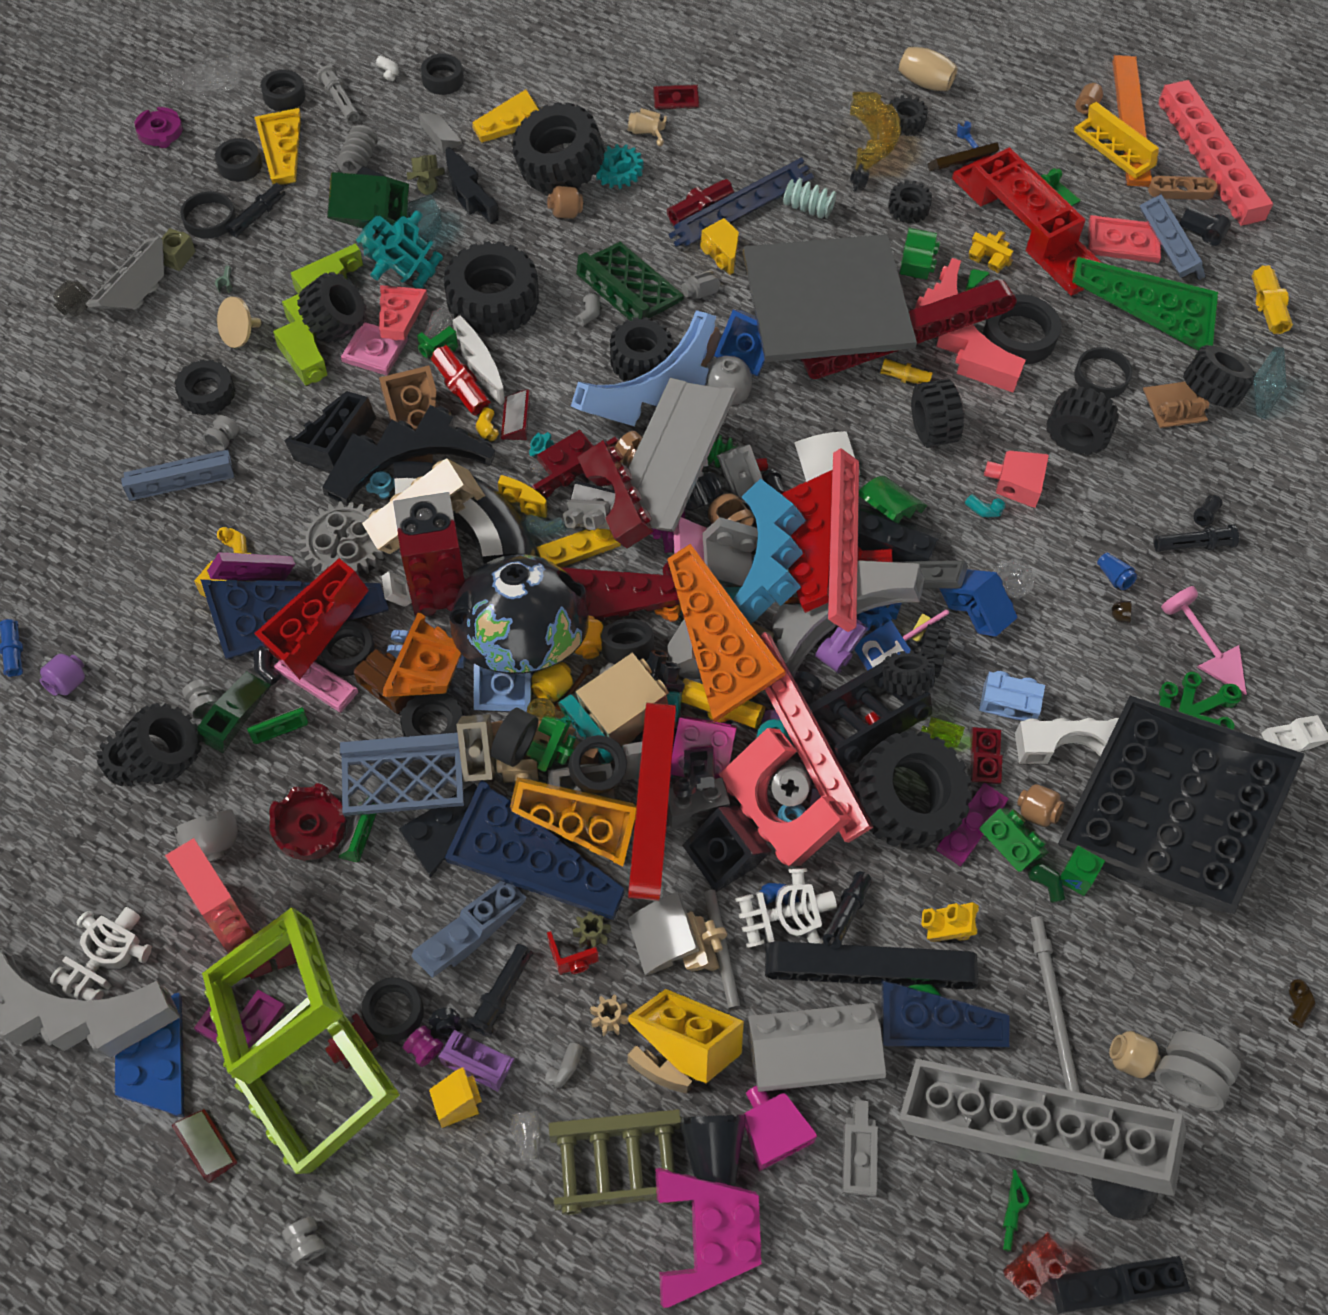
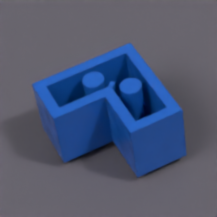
[939,569,1018,636]

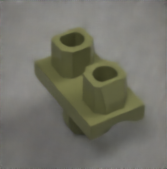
[406,154,445,195]

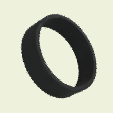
[180,191,236,239]
[1074,347,1132,398]

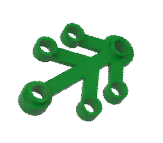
[1159,672,1242,730]

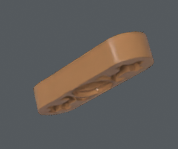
[1148,176,1217,200]

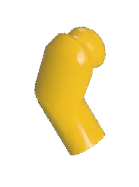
[217,527,247,554]

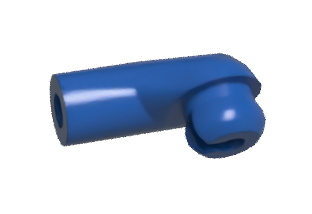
[759,883,800,906]

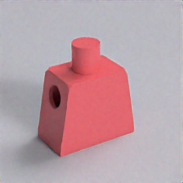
[984,451,1049,508]

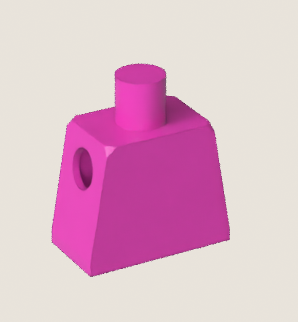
[744,1086,817,1171]

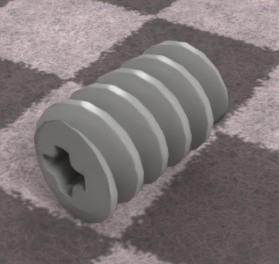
[337,125,379,174]
[772,762,812,806]

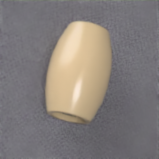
[899,47,958,91]

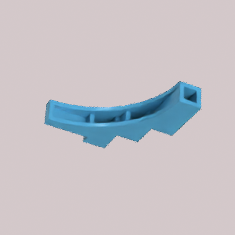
[733,478,806,625]

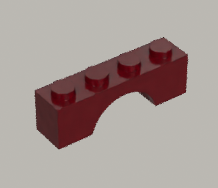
[577,440,654,549]

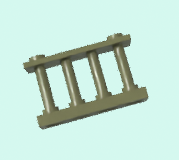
[548,1109,682,1215]

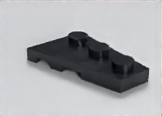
[399,783,477,878]

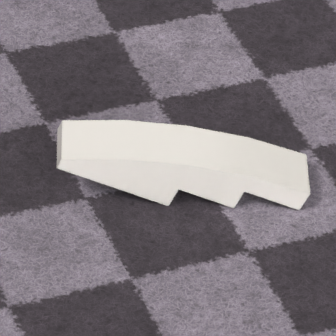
[452,316,505,405]

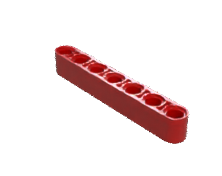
[628,702,676,901]

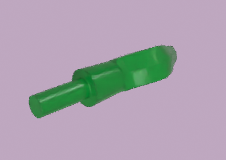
[1003,1169,1030,1252]

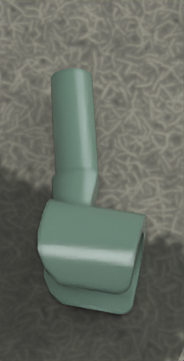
[215,266,232,293]

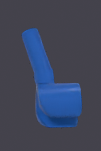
[957,121,979,148]

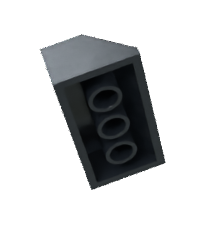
[858,503,942,562]

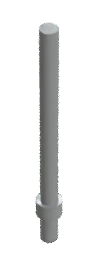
[1030,916,1080,1093]

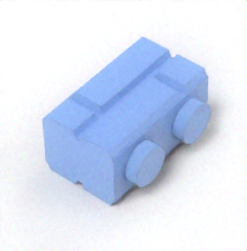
[979,671,1045,721]

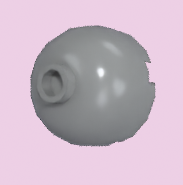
[705,355,752,406]
[174,810,238,862]

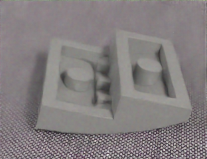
[627,891,700,976]

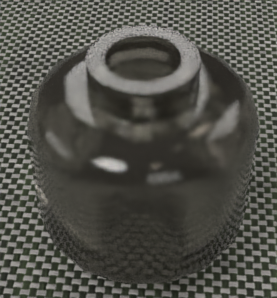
[53,280,92,317]

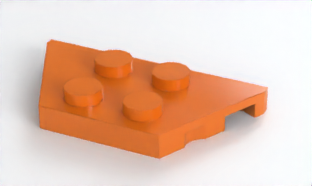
[382,613,462,697]

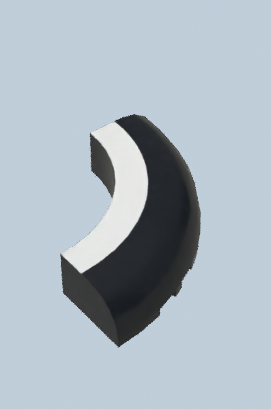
[394,461,537,564]

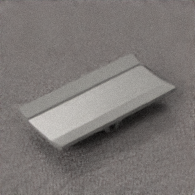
[610,377,737,532]

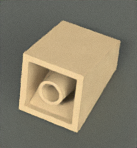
[576,653,669,747]

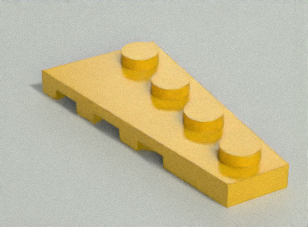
[255,108,301,185]

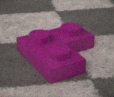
[194,989,286,1048]

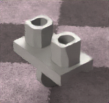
[563,498,610,530]

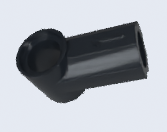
[1179,206,1231,246]

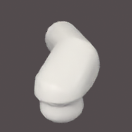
[376,55,399,81]

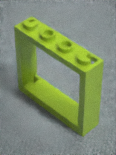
[202,907,343,1084]
[234,997,400,1174]

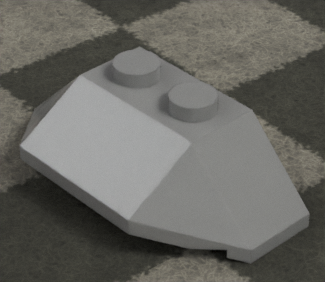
[86,237,164,310]

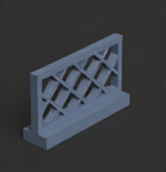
[340,733,464,816]

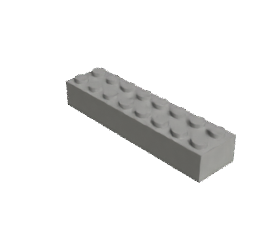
[899,1059,1187,1197]

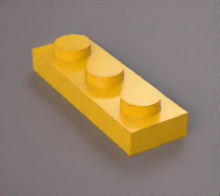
[536,529,621,567]

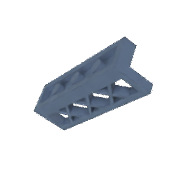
[1139,194,1205,280]
[121,450,235,501]

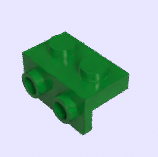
[980,808,1049,872]

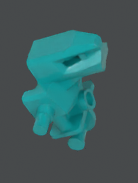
[356,210,443,289]

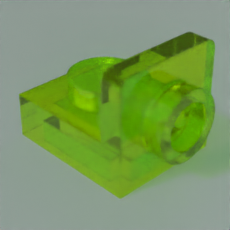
[921,717,965,748]

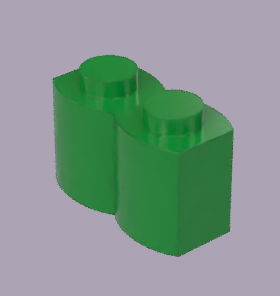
[899,228,940,280]

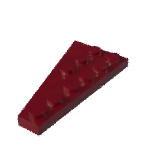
[560,567,680,621]

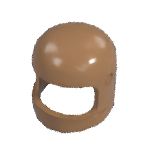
[708,493,756,526]

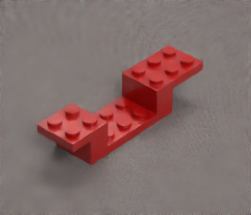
[952,147,1102,296]

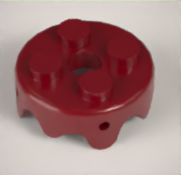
[269,783,347,860]

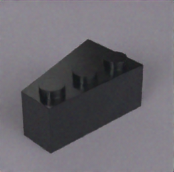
[284,391,377,472]

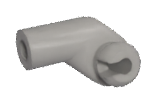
[576,293,600,327]
[545,1043,583,1088]

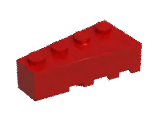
[254,558,369,680]

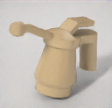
[628,108,667,146]

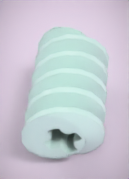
[783,178,836,219]

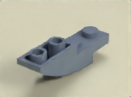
[412,881,526,978]

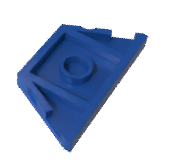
[115,993,184,1117]

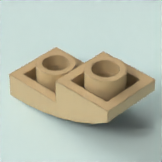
[628,1046,692,1093]

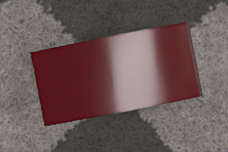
[970,727,1003,784]

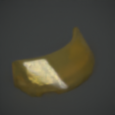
[850,92,901,170]

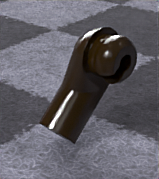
[1288,979,1316,1028]

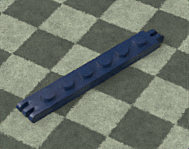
[669,157,814,247]

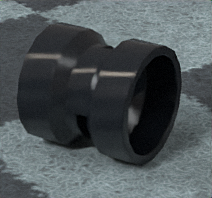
[794,671,822,705]

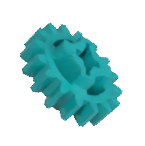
[596,144,644,189]

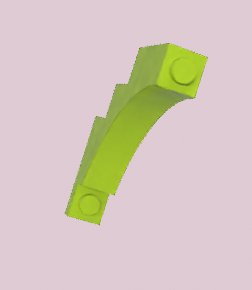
[273,244,363,386]

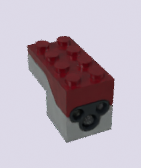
[393,492,465,616]

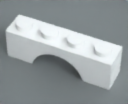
[1015,718,1119,764]

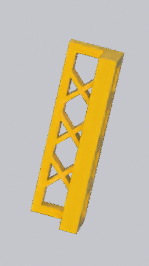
[1074,102,1159,179]

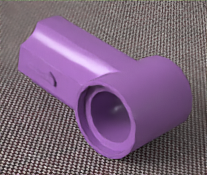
[815,619,868,673]

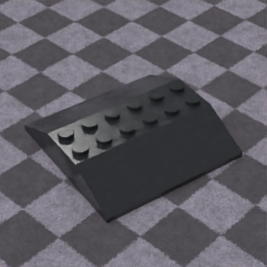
[1058,695,1305,915]

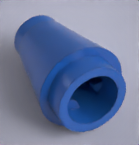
[1097,552,1137,590]

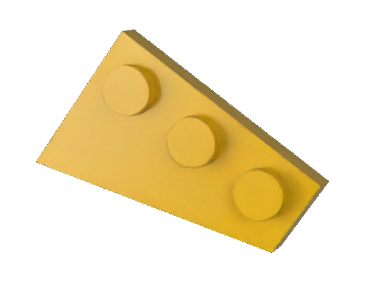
[472,89,539,143]

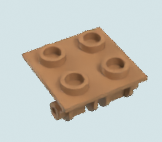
[1143,382,1209,428]

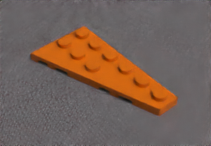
[668,544,786,723]

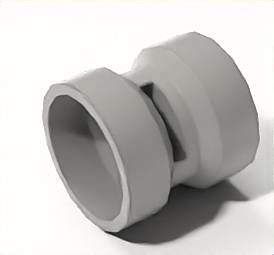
[203,415,239,451]
[182,679,217,719]
[282,1217,327,1266]

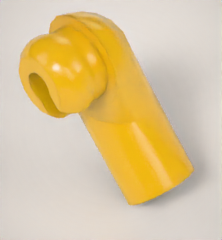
[475,407,499,442]

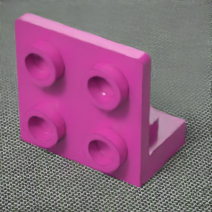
[671,715,737,782]

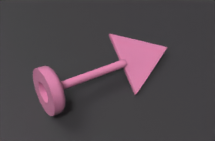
[1161,586,1246,695]

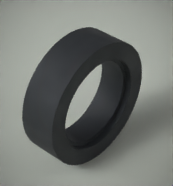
[983,294,1061,364]

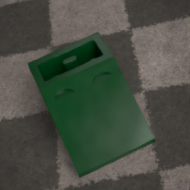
[327,172,409,233]

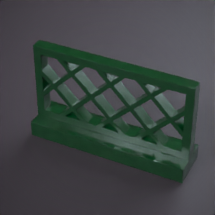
[576,241,684,321]

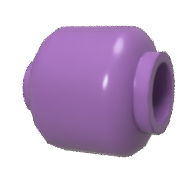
[40,653,85,696]

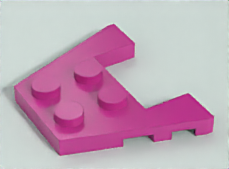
[656,1168,761,1308]

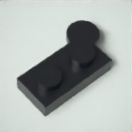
[673,747,715,797]

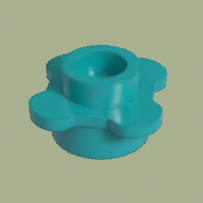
[529,432,554,457]

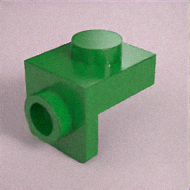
[417,326,458,359]

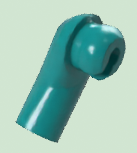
[964,494,1006,517]

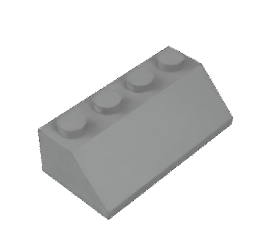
[748,1003,886,1092]

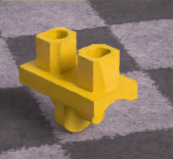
[969,231,1013,273]
[921,902,979,942]

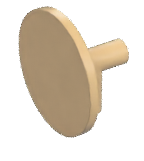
[217,297,261,348]

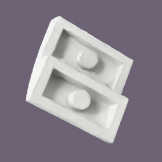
[794,431,861,482]

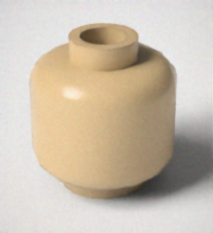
[1109,1031,1161,1078]

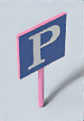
[854,610,949,670]

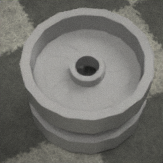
[1155,1031,1241,1111]

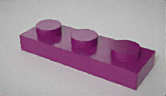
[207,552,295,581]
[936,783,1009,867]

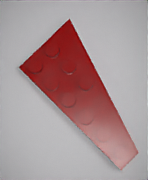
[781,469,833,613]

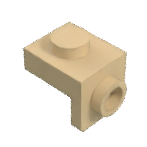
[496,759,539,783]

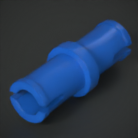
[0,619,23,677]

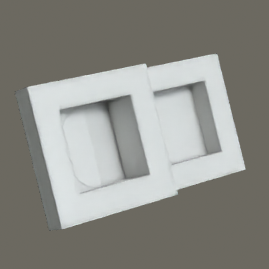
[1261,715,1328,752]

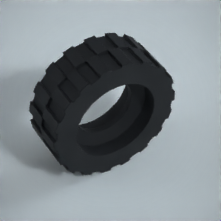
[175,360,235,415]
[400,693,464,737]

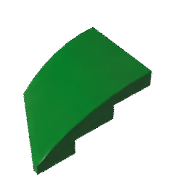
[859,475,927,524]

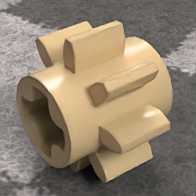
[590,995,628,1036]

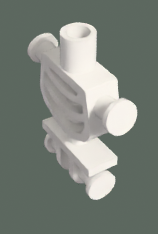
[735,868,837,947]
[50,907,152,1000]

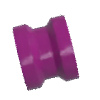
[403,1025,444,1067]

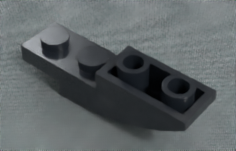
[446,147,499,224]
[1049,1256,1191,1314]

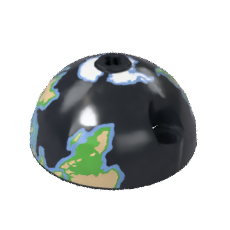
[449,555,589,674]

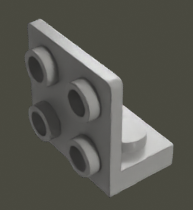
[702,517,758,587]

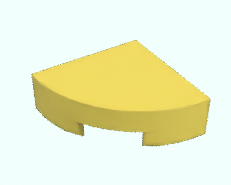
[911,613,931,642]

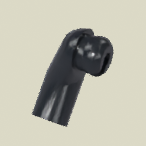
[254,646,281,686]

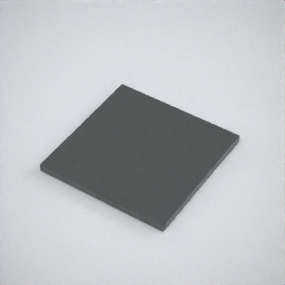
[743,234,917,362]

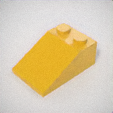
[628,989,744,1083]

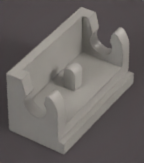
[717,444,763,503]

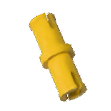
[880,358,932,384]

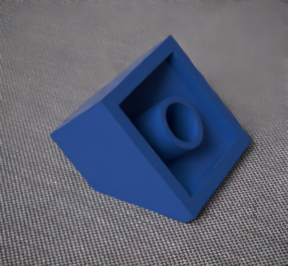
[714,310,765,376]

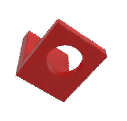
[547,931,599,975]

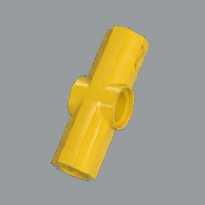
[1252,265,1293,334]
[681,678,765,729]

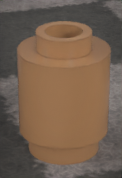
[1075,83,1103,115]

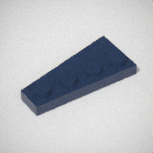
[881,980,1010,1047]

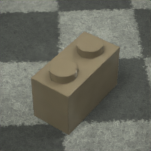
[457,714,497,782]

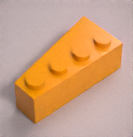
[510,777,636,867]

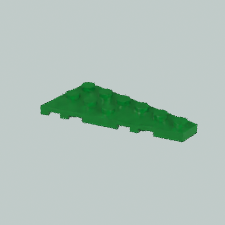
[1072,257,1218,351]

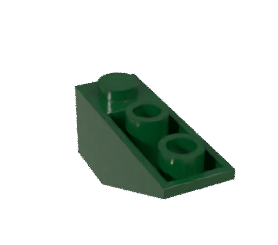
[198,671,271,753]

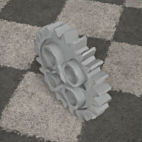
[298,501,384,576]

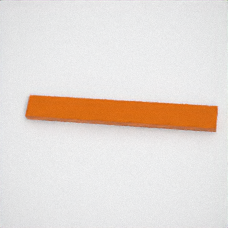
[1112,55,1152,187]

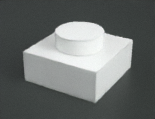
[382,571,412,607]

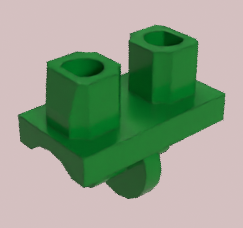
[527,715,576,772]

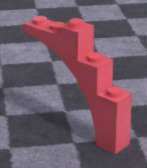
[915,258,1026,393]

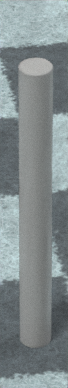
[704,890,741,1010]

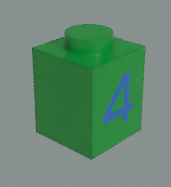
[1060,846,1105,896]

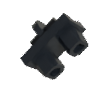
[646,650,685,692]

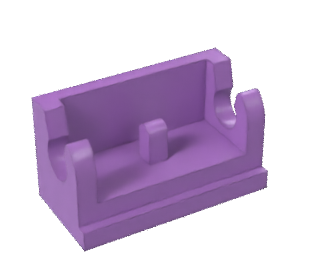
[439,1030,514,1092]

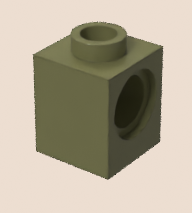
[161,228,196,271]

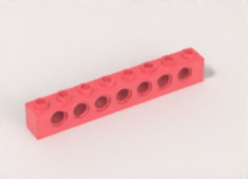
[1159,80,1273,226]

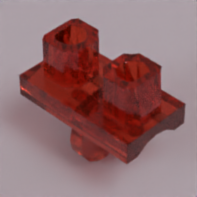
[1003,1232,1073,1300]

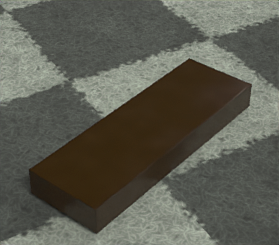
[927,142,1000,172]

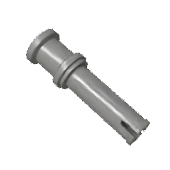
[317,65,360,123]

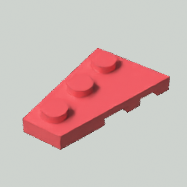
[379,285,428,340]

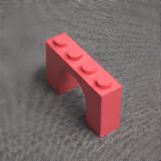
[719,728,851,866]
[165,838,254,954]

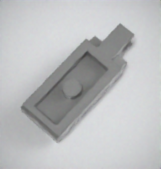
[842,1100,878,1197]

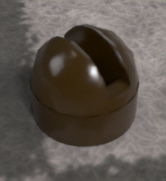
[1111,601,1132,623]

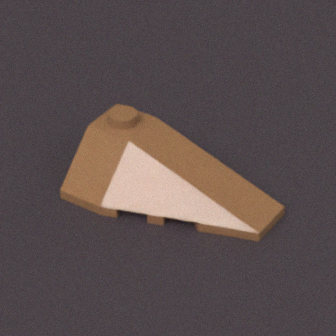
[379,366,436,463]

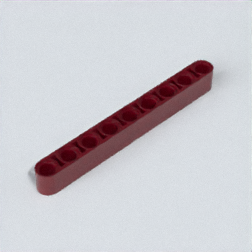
[800,280,1017,379]

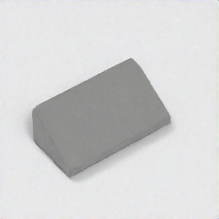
[419,113,463,153]

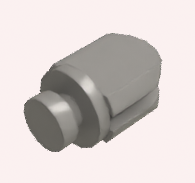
[682,270,720,299]

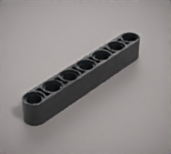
[765,941,979,989]

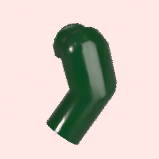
[1028,864,1066,903]

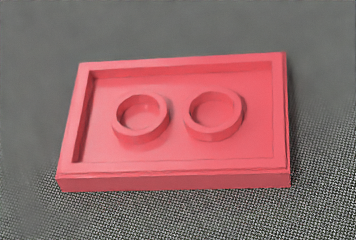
[1088,215,1161,263]

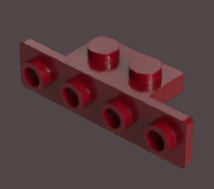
[531,430,619,499]

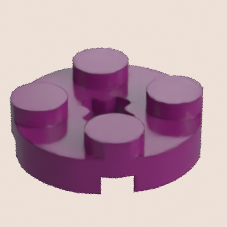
[134,107,183,148]

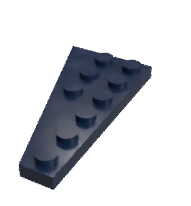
[200,579,389,660]
[445,780,625,920]

